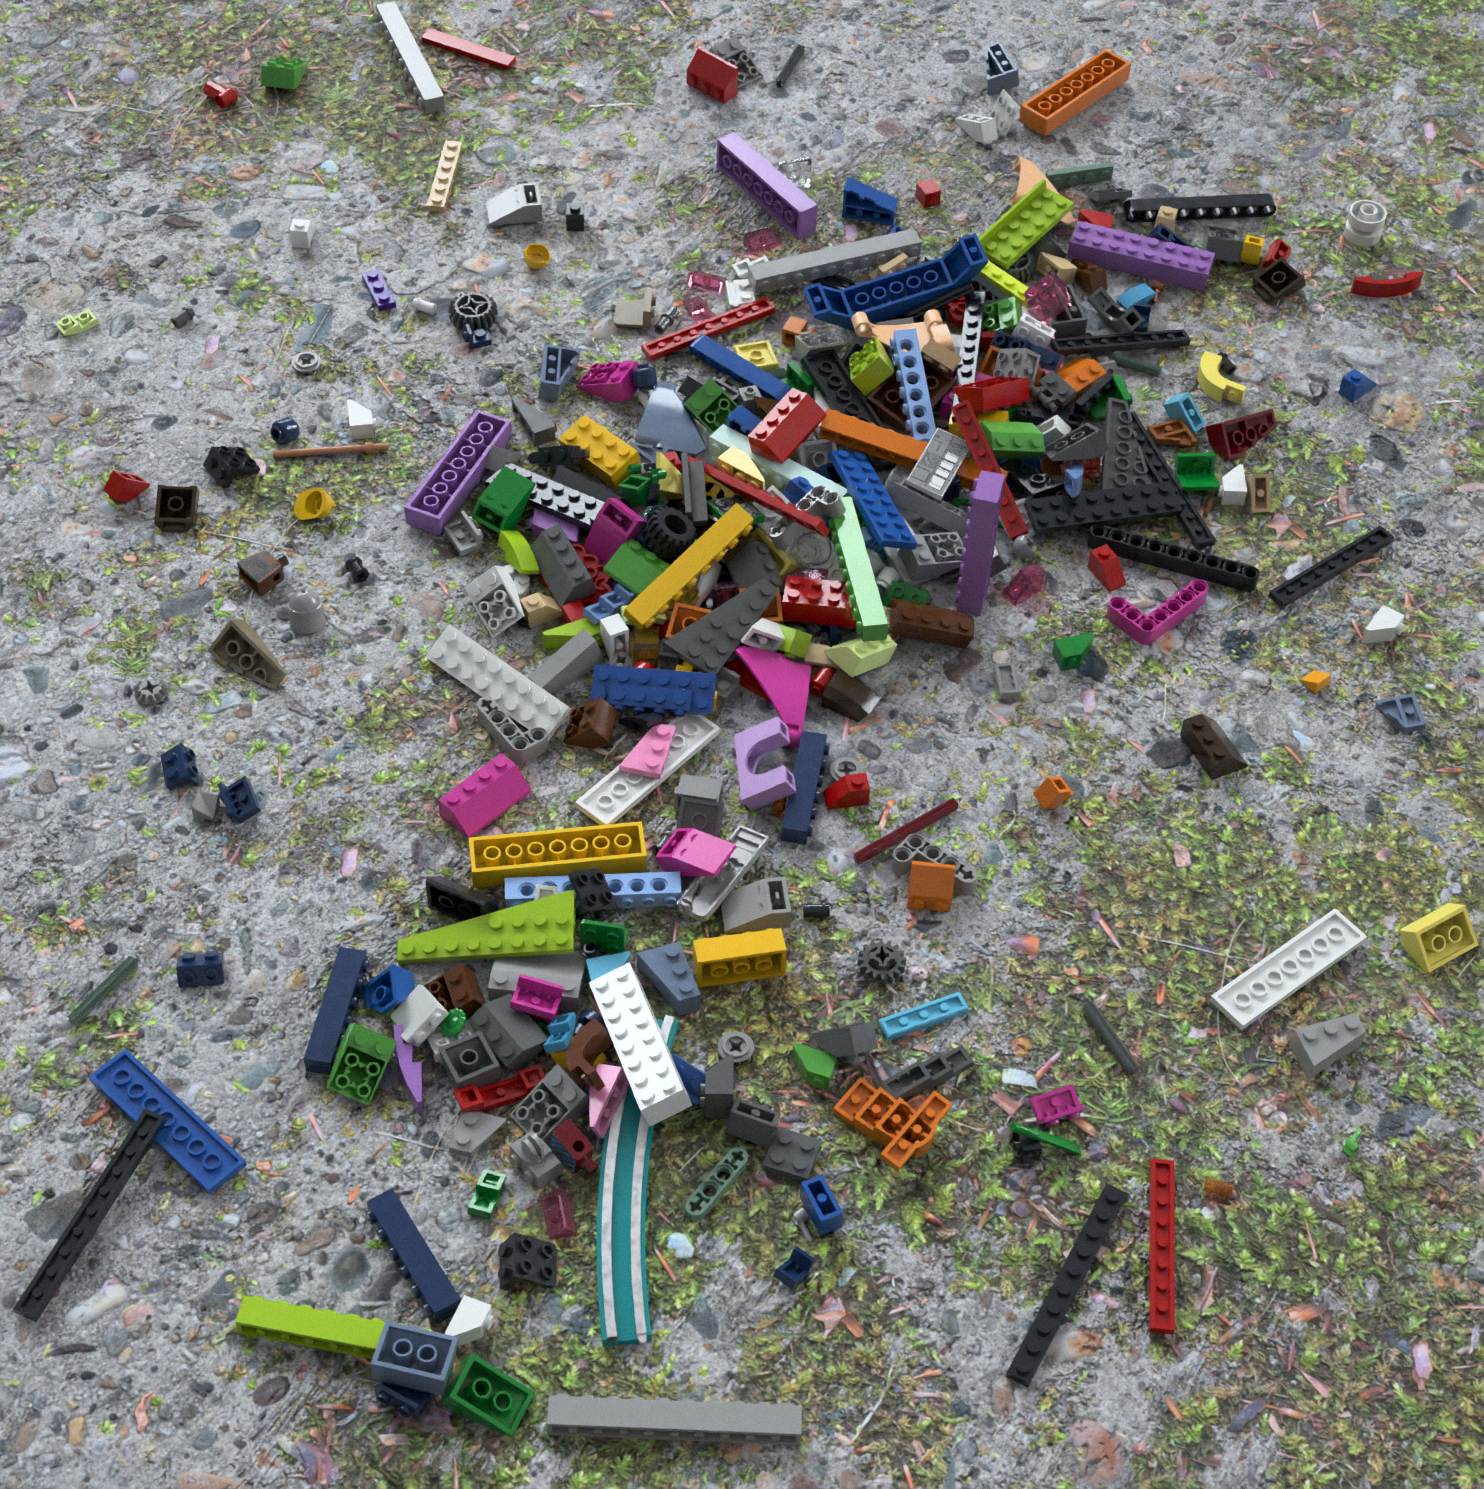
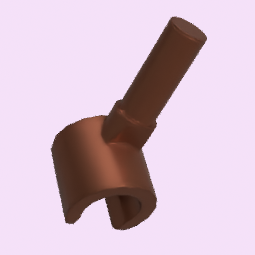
[1151,280,1164,304]

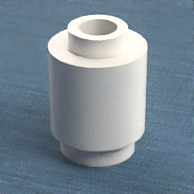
[875,567,899,595]

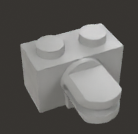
[509,1130,561,1190]

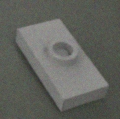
[993,663,1021,699]

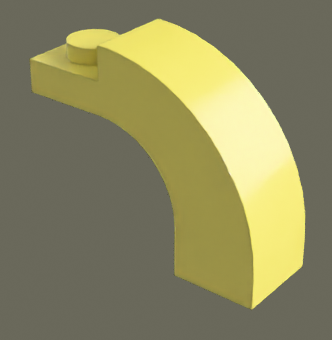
[1197,351,1246,405]

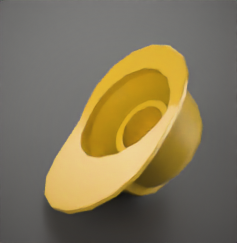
[294,488,336,520]

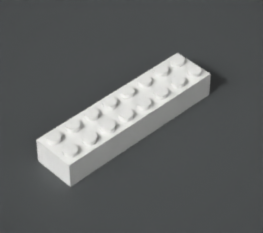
[589,963,692,1126]

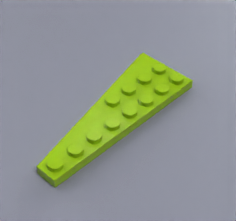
[397,890,576,964]

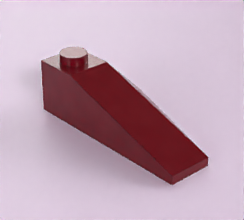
[1205,408,1277,460]

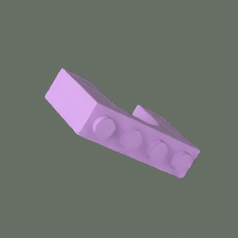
[733,716,796,811]

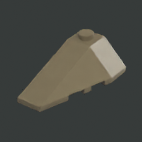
[208,619,287,689]

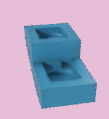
[1116,283,1157,310]
[543,1012,576,1054]

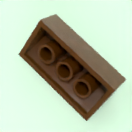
[889,598,974,649]

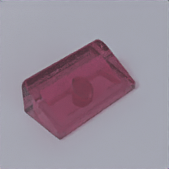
[743,225,782,254]
[686,270,727,293]
[541,1188,578,1240]

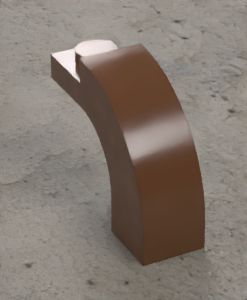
[565,1018,613,1091]

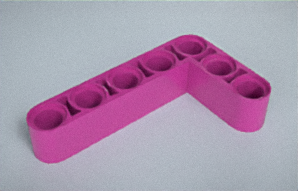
[1106,579,1209,645]

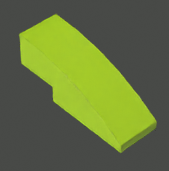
[498,531,539,574]

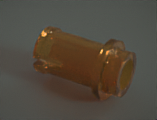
[772,796,788,818]
[1203,1176,1234,1199]

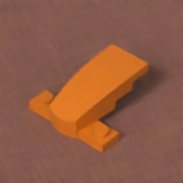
[832,1077,953,1172]

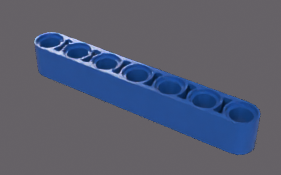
[688,334,791,401]

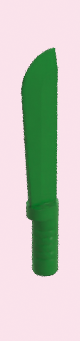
[1010,1123,1081,1155]

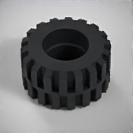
[642,506,697,560]

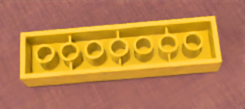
[469,821,647,888]

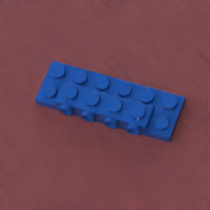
[590,664,717,717]

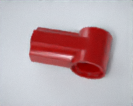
[203,81,237,109]

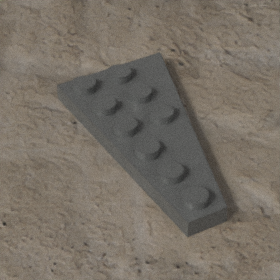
[1100,397,1151,490]
[662,579,780,675]

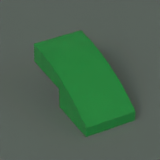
[467,1169,507,1220]

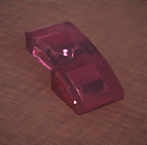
[683,296,717,323]

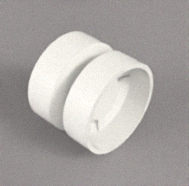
[1344,200,1387,247]

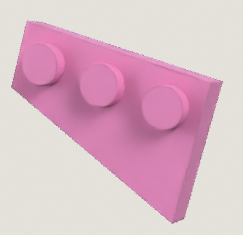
[619,724,676,779]

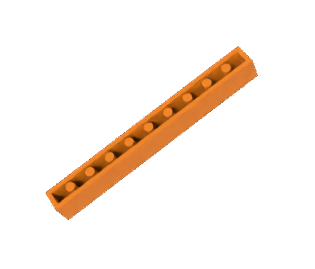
[818,408,1008,491]

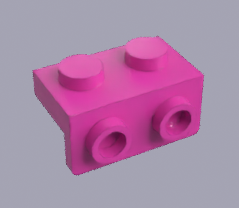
[510,974,563,1021]
[1029,1084,1086,1127]

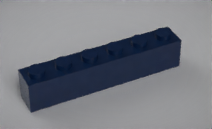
[781,731,830,845]
[304,947,370,1075]
[365,1188,461,1324]

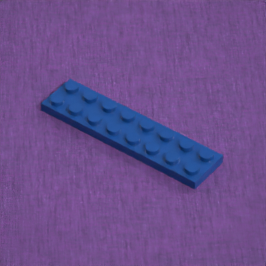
[828,450,918,550]
[89,1048,247,1195]

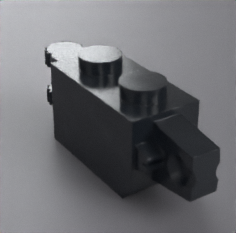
[1016,401,1084,431]
[528,445,590,468]

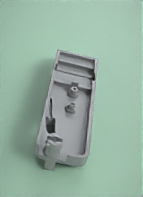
[677,825,770,922]

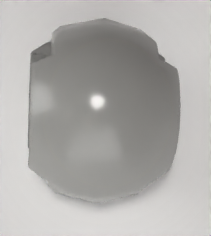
[1013,534,1037,559]
[608,652,634,667]

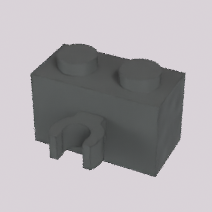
[725,1098,781,1148]

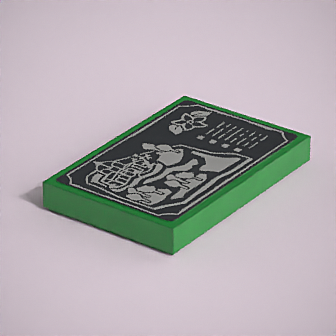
[707,495,765,524]

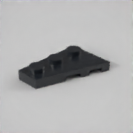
[1000,458,1065,499]

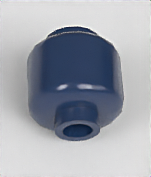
[632,364,658,391]
[270,417,299,444]

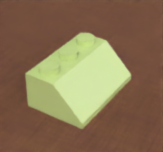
[823,635,898,677]

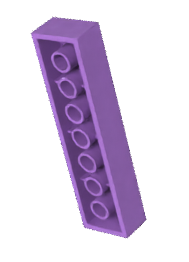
[716,132,818,240]
[1067,221,1215,291]
[404,410,512,536]
[955,470,1005,616]

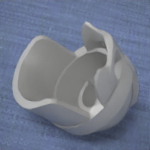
[287,586,326,634]

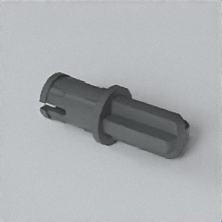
[654,305,680,335]

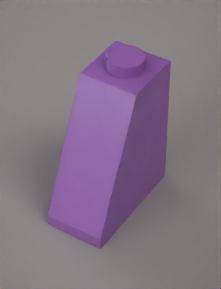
[529,510,581,544]

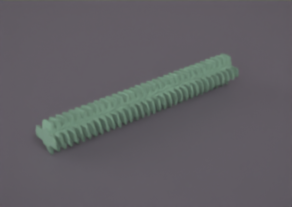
[1090,352,1162,376]
[67,956,138,1026]

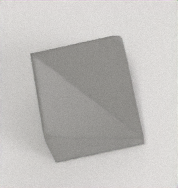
[191,791,220,821]

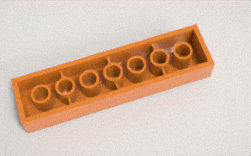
[1019,49,1131,136]

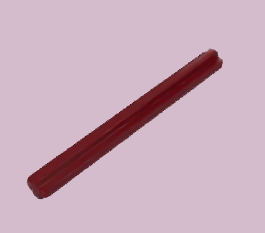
[853,798,959,864]

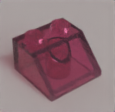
[1024,271,1071,324]

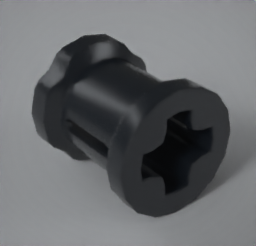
[345,557,369,583]

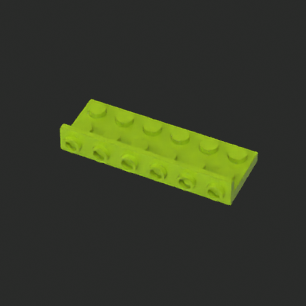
[978,179,1074,269]

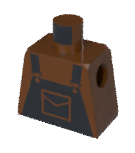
[237,551,289,597]

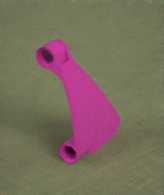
[735,645,811,749]

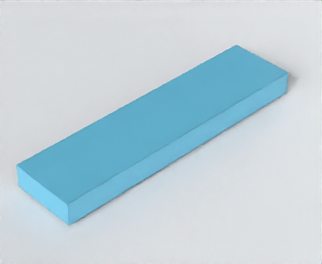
[878,992,969,1042]

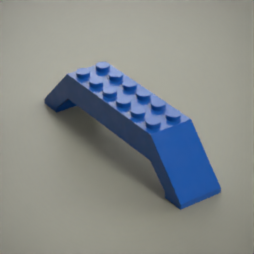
[803,233,988,330]

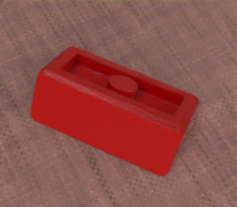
[1262,238,1292,267]

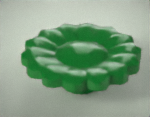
[440,1008,467,1038]

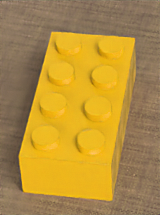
[558,414,641,490]
[692,928,787,988]

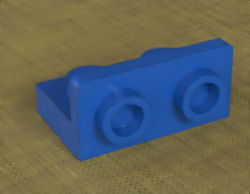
[672,1053,706,1105]

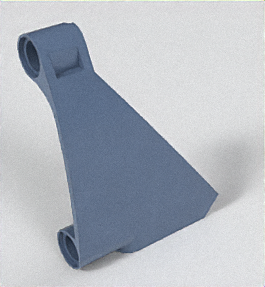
[635,381,706,461]

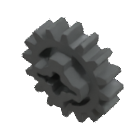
[857,939,906,985]

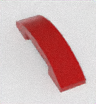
[1351,271,1423,298]
[453,1064,545,1112]

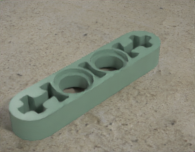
[685,1147,748,1221]

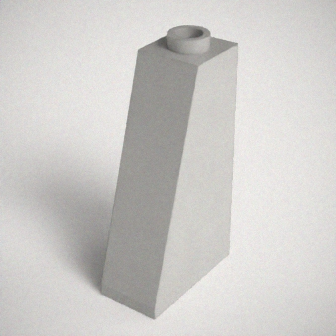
[528,629,605,695]

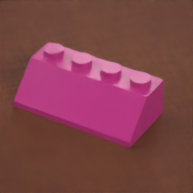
[438,753,531,839]

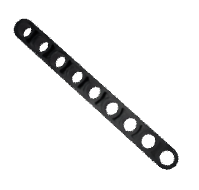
[1122,193,1276,223]
[1087,524,1260,592]

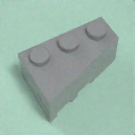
[1289,1013,1366,1081]

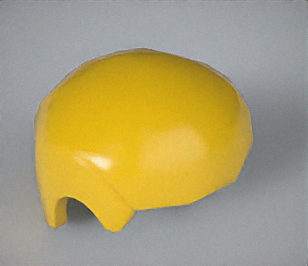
[524,243,551,269]

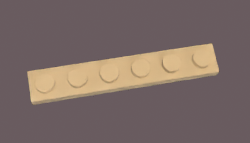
[427,140,463,212]

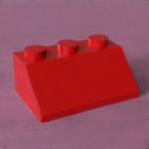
[687,47,738,104]

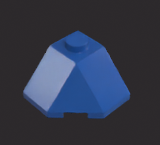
[363,964,415,1014]

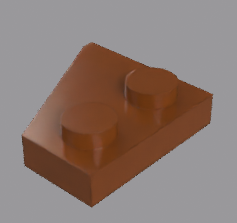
[1147,418,1198,447]

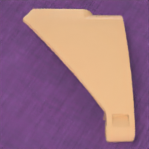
[1010,156,1075,228]
[851,309,954,364]

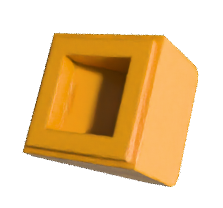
[1300,670,1331,693]

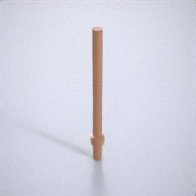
[273,442,389,458]

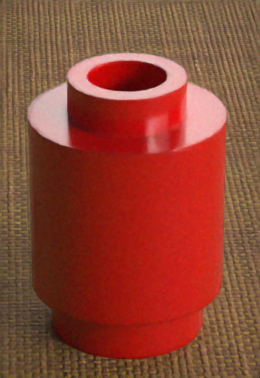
[809,667,835,697]

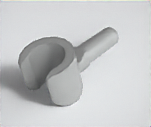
[792,1208,812,1243]

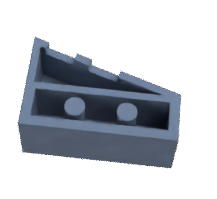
[985,41,1019,95]
[538,344,581,401]
[637,942,701,1016]

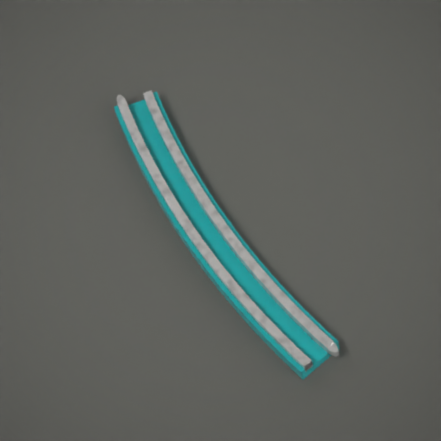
[597,1015,679,1347]

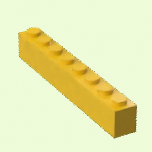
[623,503,754,631]

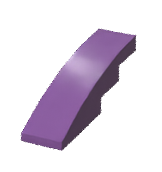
[394,1024,423,1114]

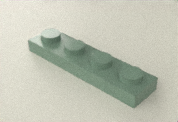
[1046,162,1114,188]

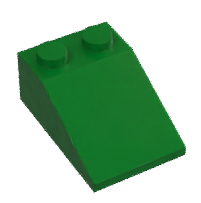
[439,1353,535,1437]

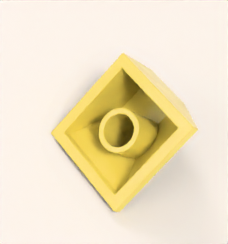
[656,452,685,500]

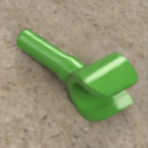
[1342,1128,1362,1157]

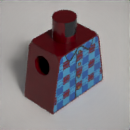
[549,1118,599,1176]

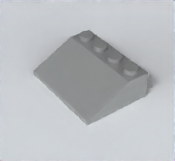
[488,953,587,1013]

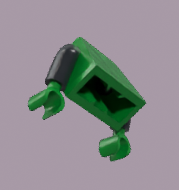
[618,464,667,519]

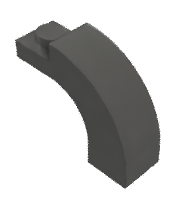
[1087,286,1144,334]

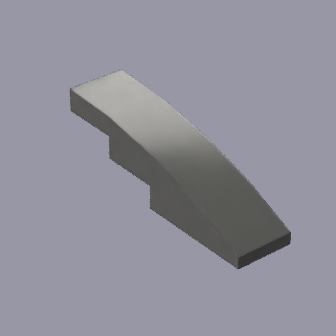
[881,1044,974,1100]

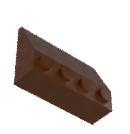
[867,355,956,432]

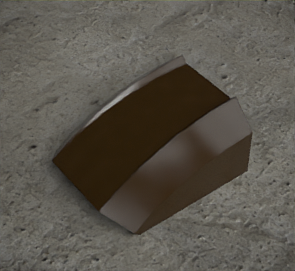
[1252,257,1306,302]
[154,485,200,532]
[821,669,881,722]

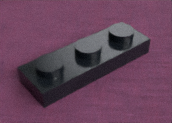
[1073,374,1113,416]

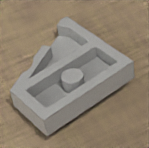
[448,1111,507,1157]

